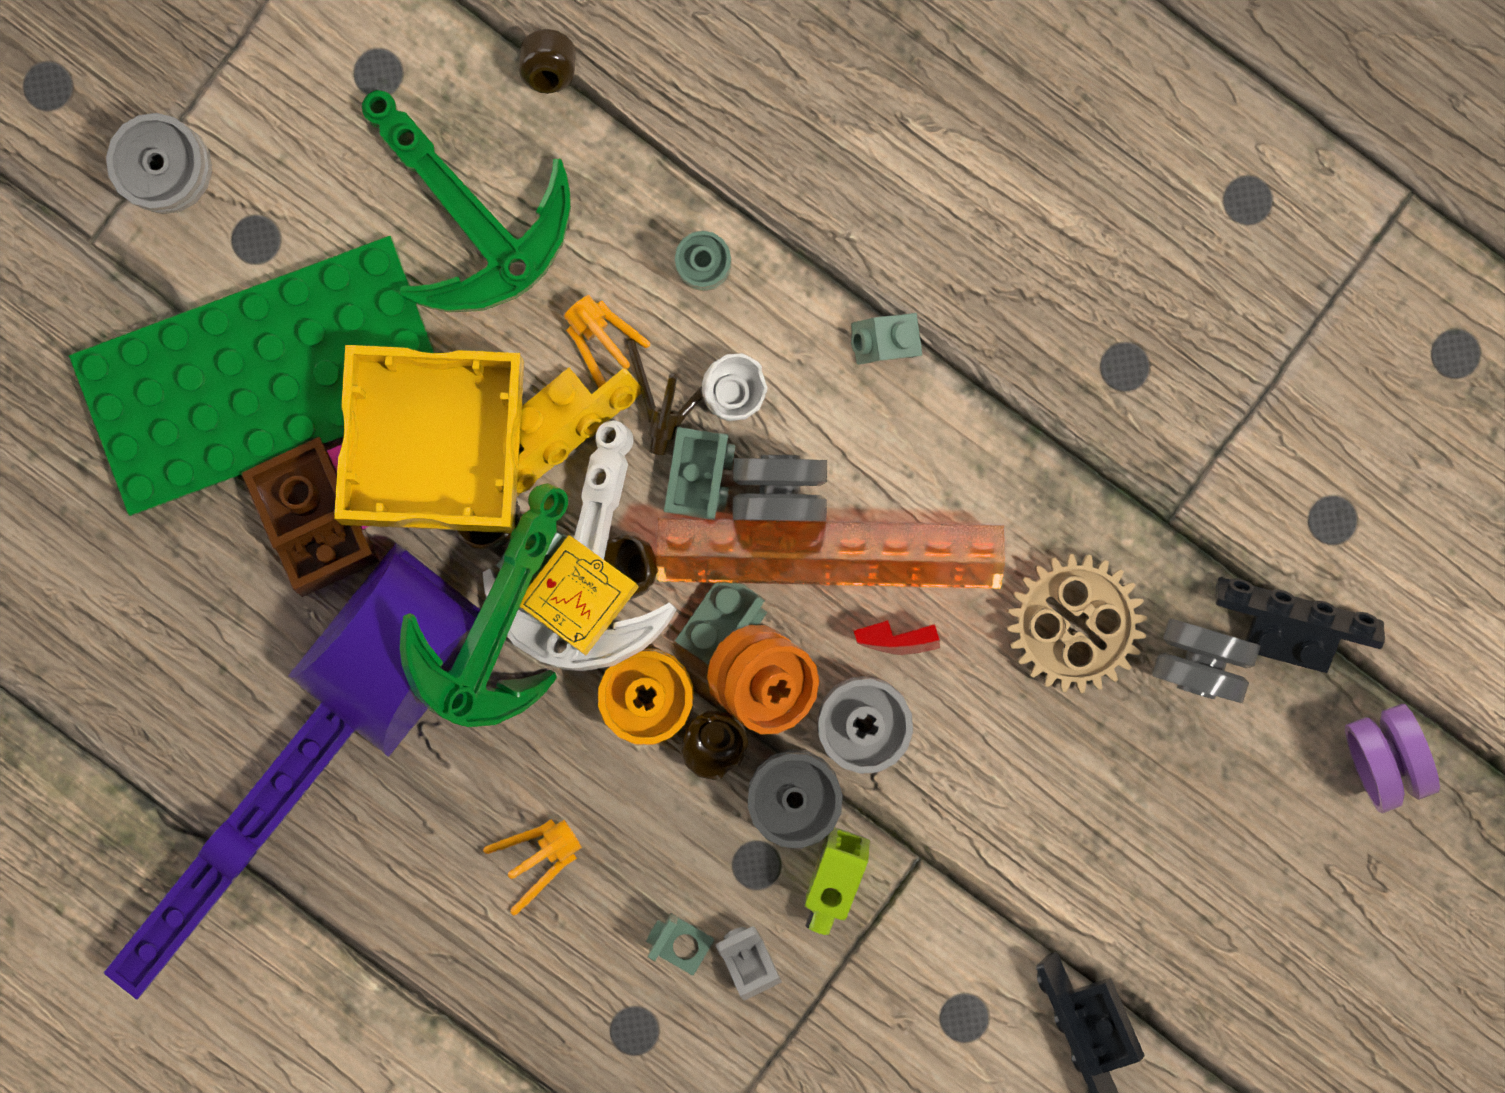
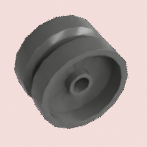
[733,455,827,521]
[1152,618,1260,704]
[748,749,843,848]

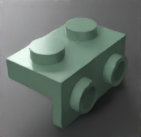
[664,427,735,520]

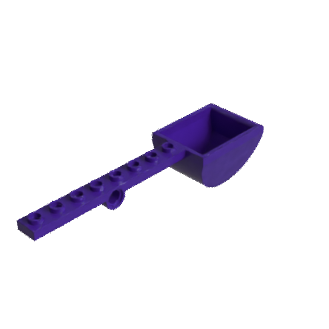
[103,542,481,1000]

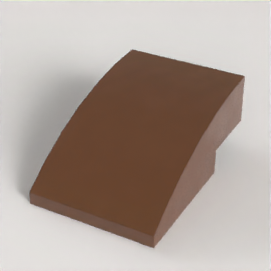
[242,437,380,597]

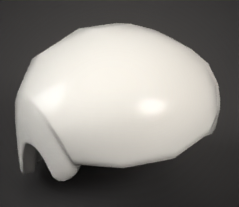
[702,353,768,421]

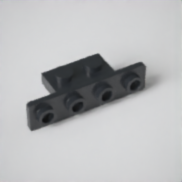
[1216,577,1385,673]
[1036,952,1145,1093]

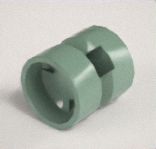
[675,231,732,291]

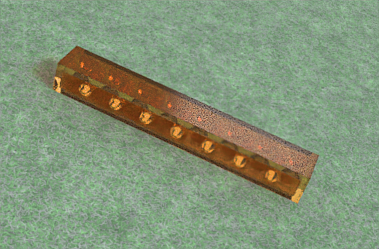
[656,518,1005,589]

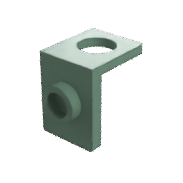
[645,913,714,975]

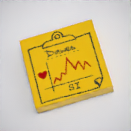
[520,535,639,656]

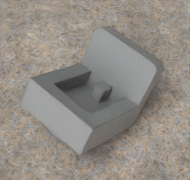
[716,926,782,1001]

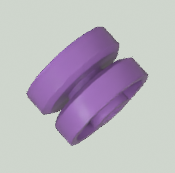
[1345,703,1440,813]

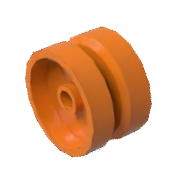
[707,625,819,734]

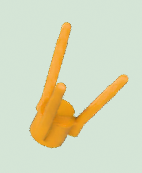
[563,295,650,389]
[483,819,583,916]

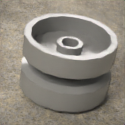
[106,113,212,214]
[817,676,913,774]

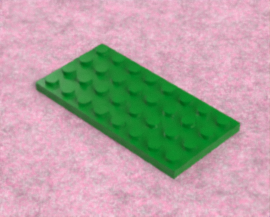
[69,236,435,516]

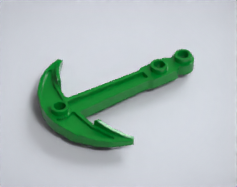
[362,90,571,313]
[400,483,568,727]

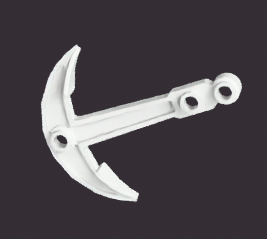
[483,420,677,671]

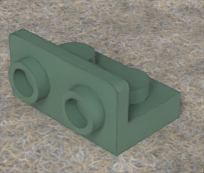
[675,570,767,665]

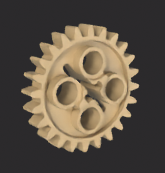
[1006,554,1147,693]

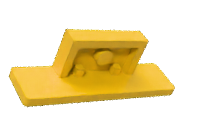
[517,367,642,496]

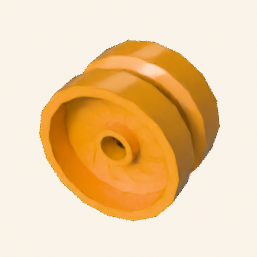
[598,648,693,745]

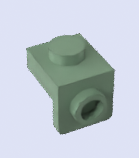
[851,313,923,365]

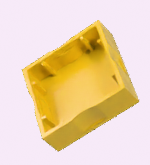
[334,345,524,533]

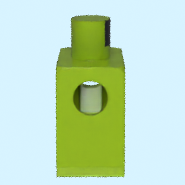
[805,827,870,935]

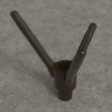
[627,339,704,455]

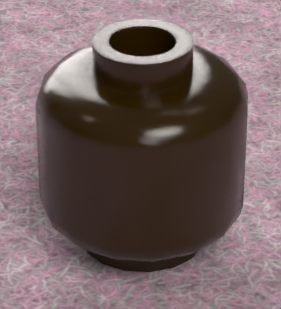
[519,29,576,94]

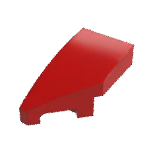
[853,620,940,655]

